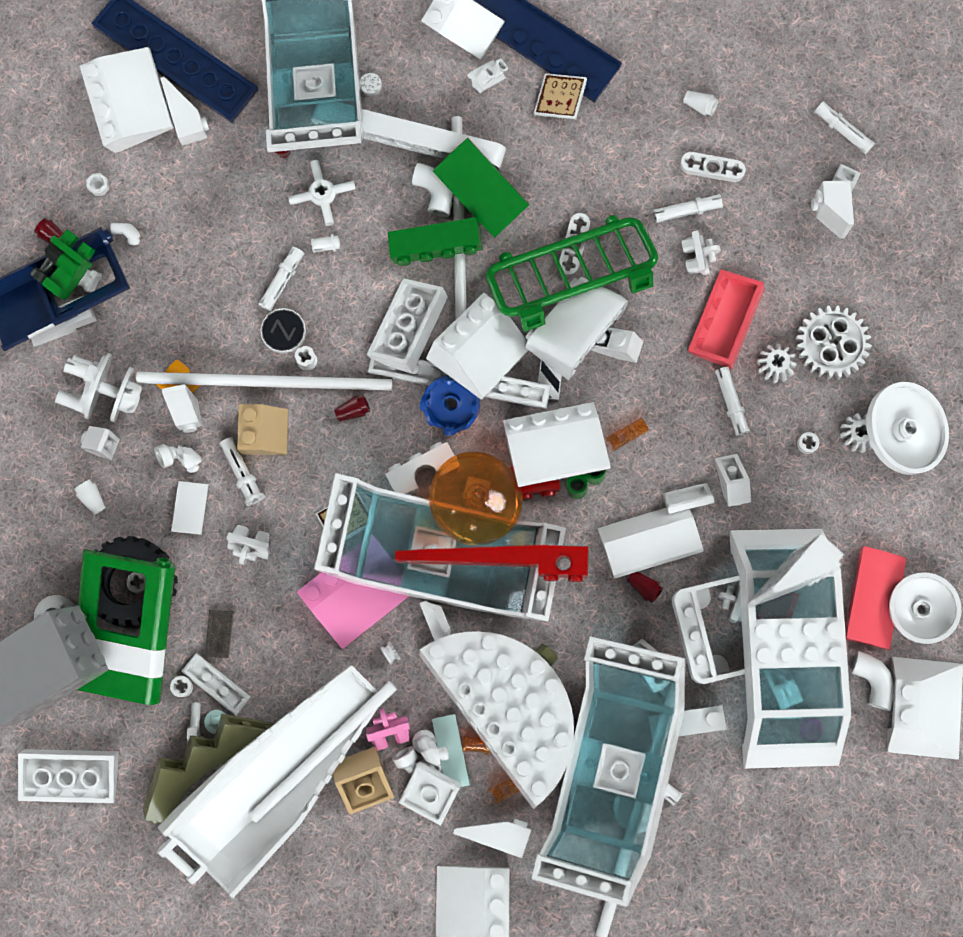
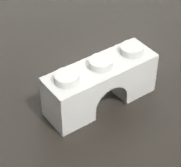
[385,442,461,496]

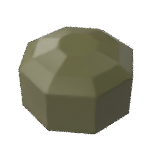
[535,643,558,666]

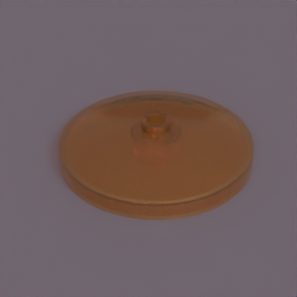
[429,452,522,546]

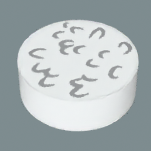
[360,73,382,96]

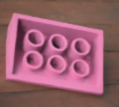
[297,534,409,650]

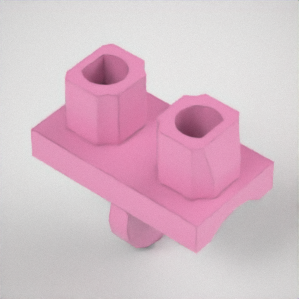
[366,708,410,751]

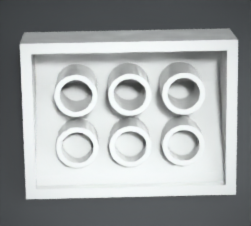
[80,47,174,153]
[426,293,529,400]
[503,402,611,487]
[747,534,844,607]
[436,866,509,937]

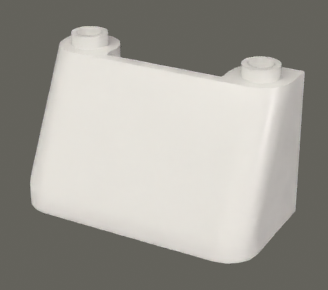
[525,277,628,381]

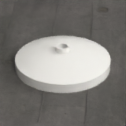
[866,382,949,475]

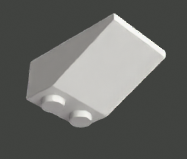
[421,0,505,60]

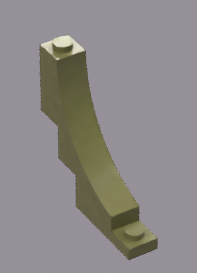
[143,714,275,824]

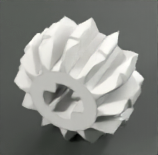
[756,344,797,383]
[840,413,872,453]

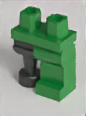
[30,229,95,301]

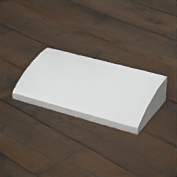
[367,278,448,373]
[18,749,119,803]

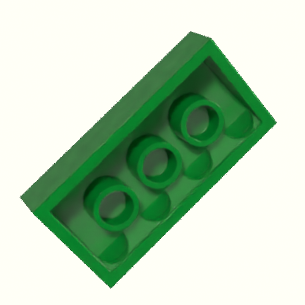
[433,138,530,238]

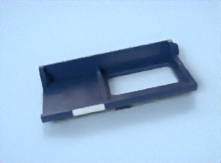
[0,227,130,351]

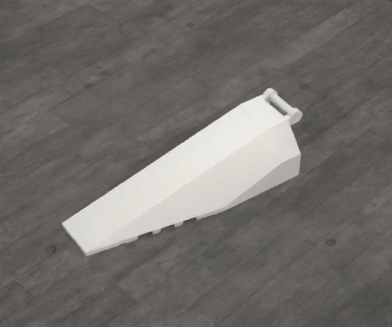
[157,665,378,898]

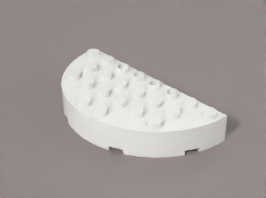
[419,631,574,809]

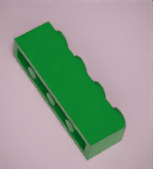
[387,217,483,266]

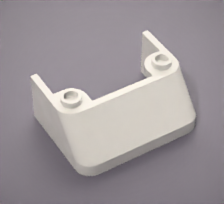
[672,575,763,684]

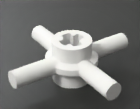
[288,160,356,226]

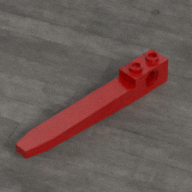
[395,545,589,582]

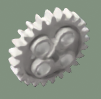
[795,305,872,380]

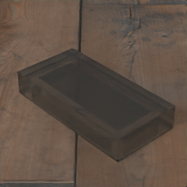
[205,610,234,659]

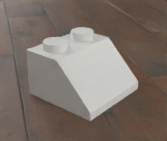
[811,180,854,239]

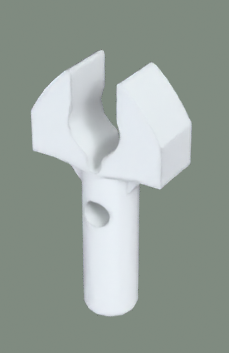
[187,702,201,744]

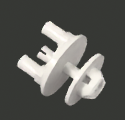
[55,353,142,422]

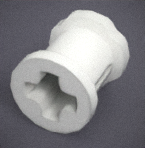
[295,346,317,371]

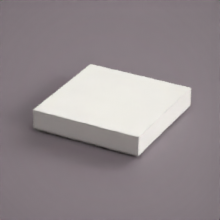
[399,761,462,825]

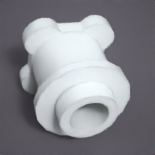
[77,269,102,293]

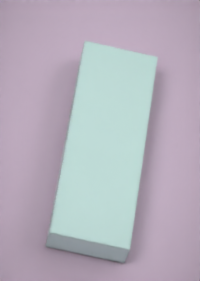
[432,714,470,787]

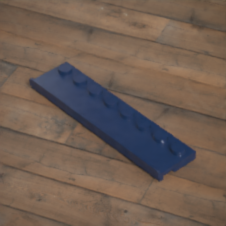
[474,0,622,103]

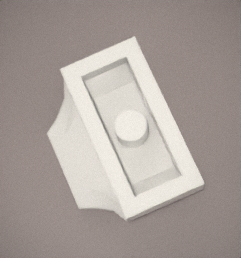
[420,601,451,641]

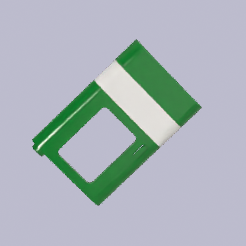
[77,549,175,705]

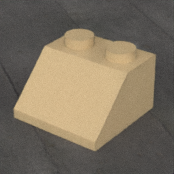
[237,404,288,455]
[333,747,395,815]

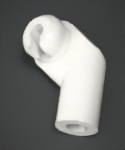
[110,223,140,245]

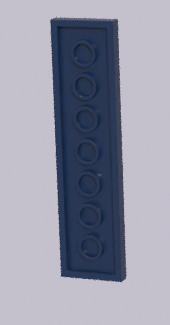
[91,0,259,123]

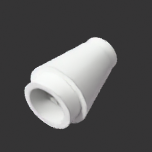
[683,90,718,116]
[74,479,106,515]

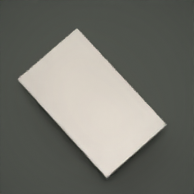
[171,481,209,535]

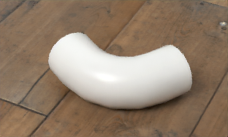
[412,163,453,218]
[850,651,894,711]

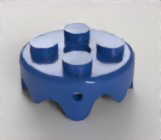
[420,375,480,436]

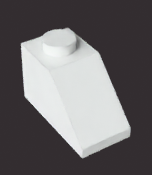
[80,426,120,460]
[715,454,751,507]

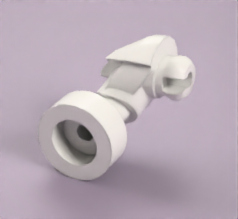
[154,444,202,473]
[412,730,449,766]
[392,746,442,776]

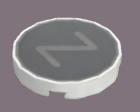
[260,308,306,354]

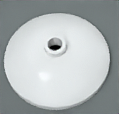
[889,572,961,644]

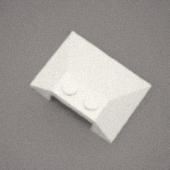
[886,657,963,760]

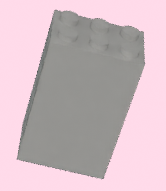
[0,605,109,727]

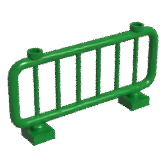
[485,215,658,332]

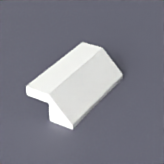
[597,508,704,579]

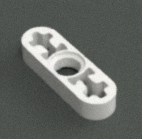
[680,152,746,182]
[559,213,590,277]

